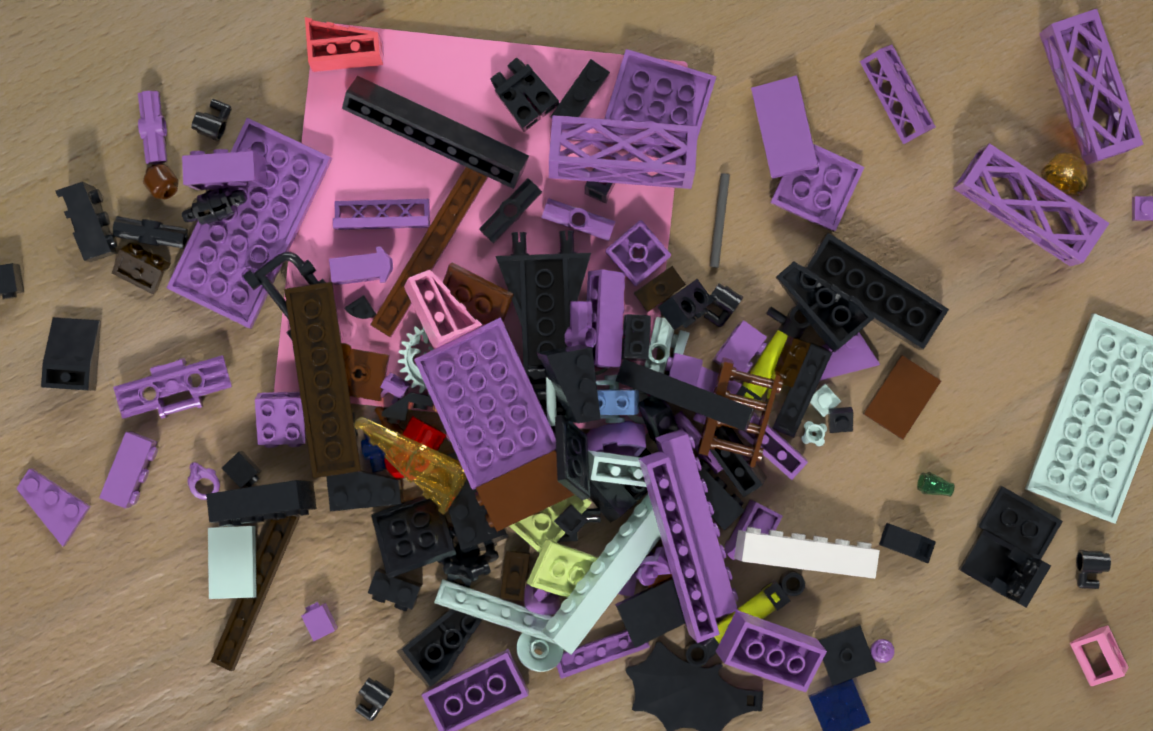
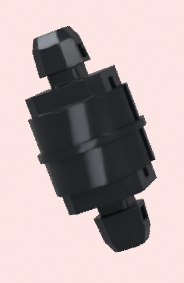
[181,187,248,225]

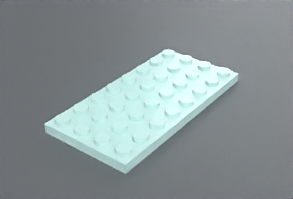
[1025,313,1153,524]

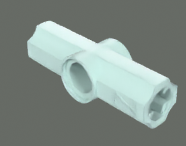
[644,317,674,374]

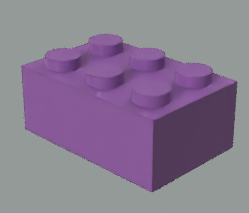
[182,148,267,191]

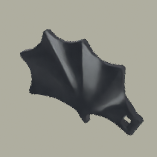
[625,641,764,731]

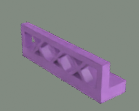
[860,45,936,144]
[333,199,430,230]

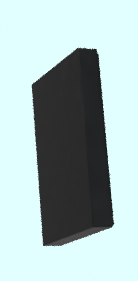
[555,415,590,501]
[977,485,1063,560]
[615,577,686,648]

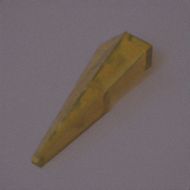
[354,417,466,515]

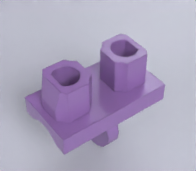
[636,547,671,586]

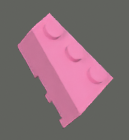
[404,270,482,349]

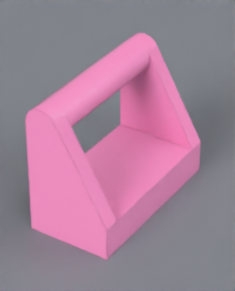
[1070,625,1129,686]

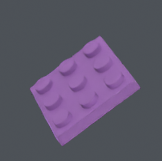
[770,144,864,232]

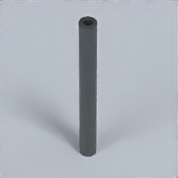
[710,173,730,268]

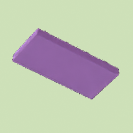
[751,76,819,179]

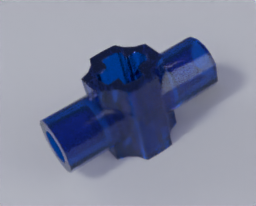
[361,423,389,473]

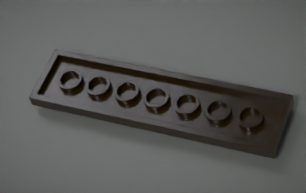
[284,282,361,478]

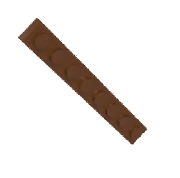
[370,167,488,337]

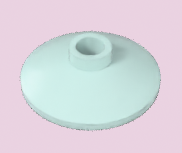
[516,633,563,672]

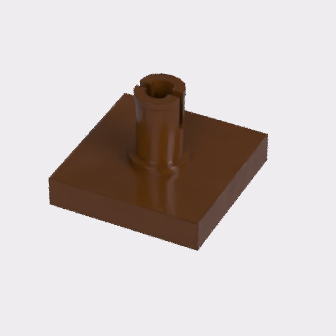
[344,348,390,401]

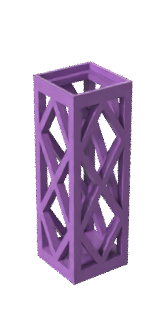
[1039,9,1144,166]
[549,115,698,189]
[953,143,1109,266]

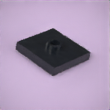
[818,624,877,686]

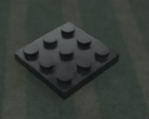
[371,491,456,578]

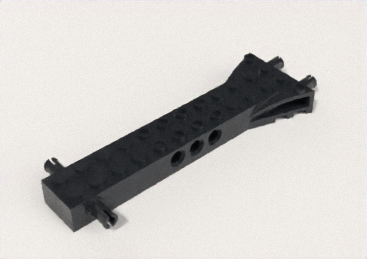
[496,230,601,542]

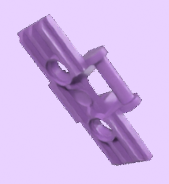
[113,355,232,419]

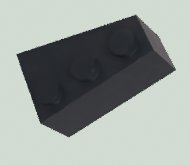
[326,471,404,512]

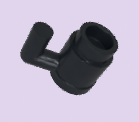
[191,99,232,142]
[704,283,743,327]
[1076,550,1111,589]
[355,677,394,721]

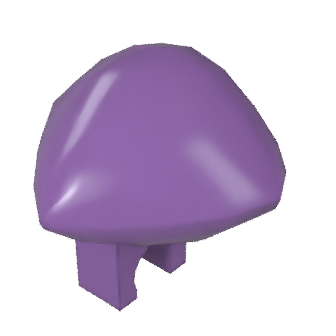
[524,584,561,615]

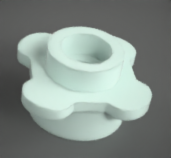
[801,421,827,446]

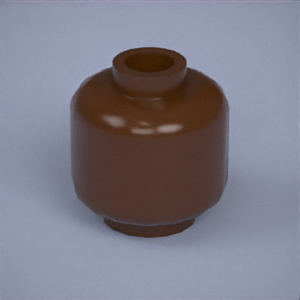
[143,164,179,200]

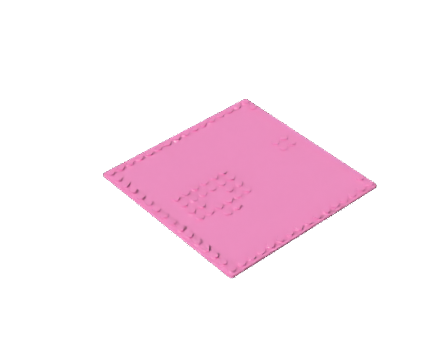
[274,22,688,435]

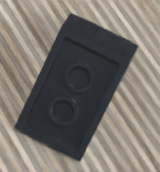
[958,529,1051,608]

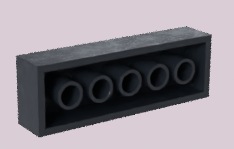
[805,233,949,350]

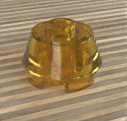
[1041,153,1088,197]

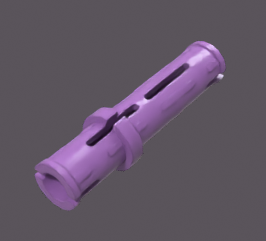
[674,411,723,474]

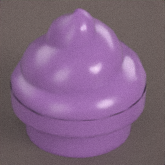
[870,639,894,663]

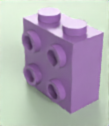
[255,392,307,448]

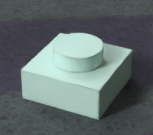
[670,330,689,355]
[810,384,841,417]

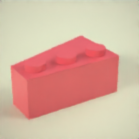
[305,17,383,72]

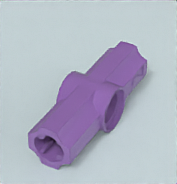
[138,91,167,164]
[542,198,616,241]
[565,301,597,348]

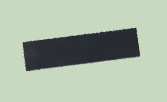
[773,342,833,438]

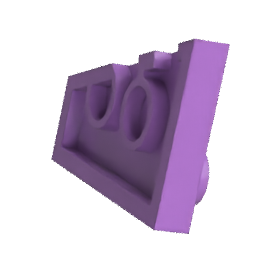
[820,332,880,380]
[16,468,91,547]

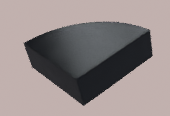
[344,295,376,319]

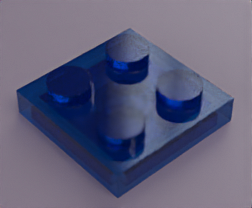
[808,679,871,731]

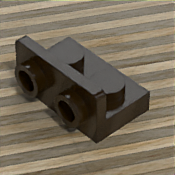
[112,243,171,294]

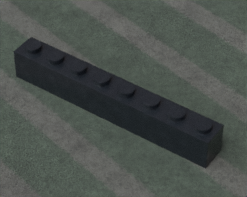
[342,76,529,189]

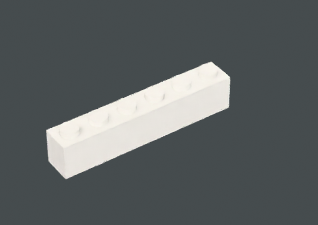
[734,527,880,579]

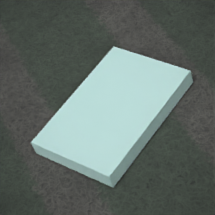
[208,526,256,599]

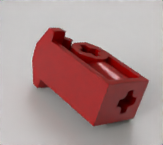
[384,416,446,478]

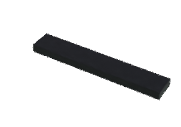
[615,359,755,432]

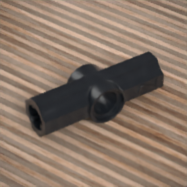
[479,178,543,244]
[113,216,188,249]

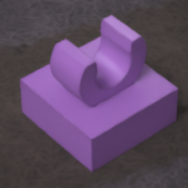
[381,373,411,404]

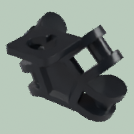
[437,526,499,588]

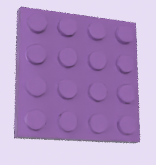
[605,49,717,164]

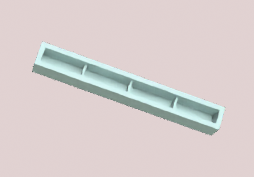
[542,494,661,655]

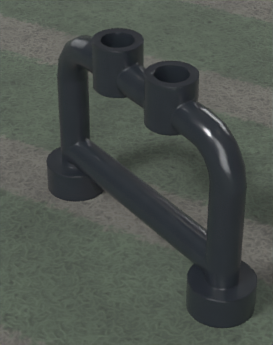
[242,252,326,340]

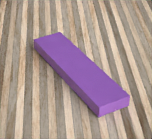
[557,630,650,679]

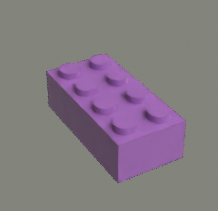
[716,610,827,692]
[422,649,529,731]

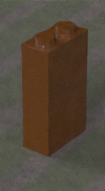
[475,450,575,532]

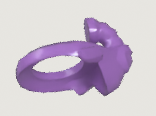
[188,462,220,500]

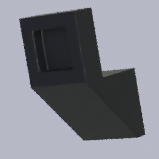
[382,392,434,424]
[879,523,936,564]

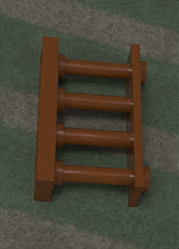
[698,357,783,468]

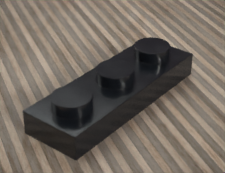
[550,59,610,119]

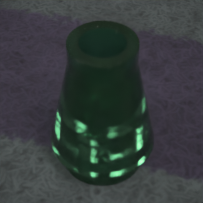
[917,472,955,497]

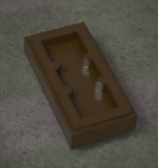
[634,266,686,312]

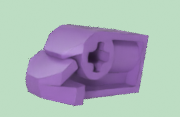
[329,246,393,285]
[725,499,783,560]

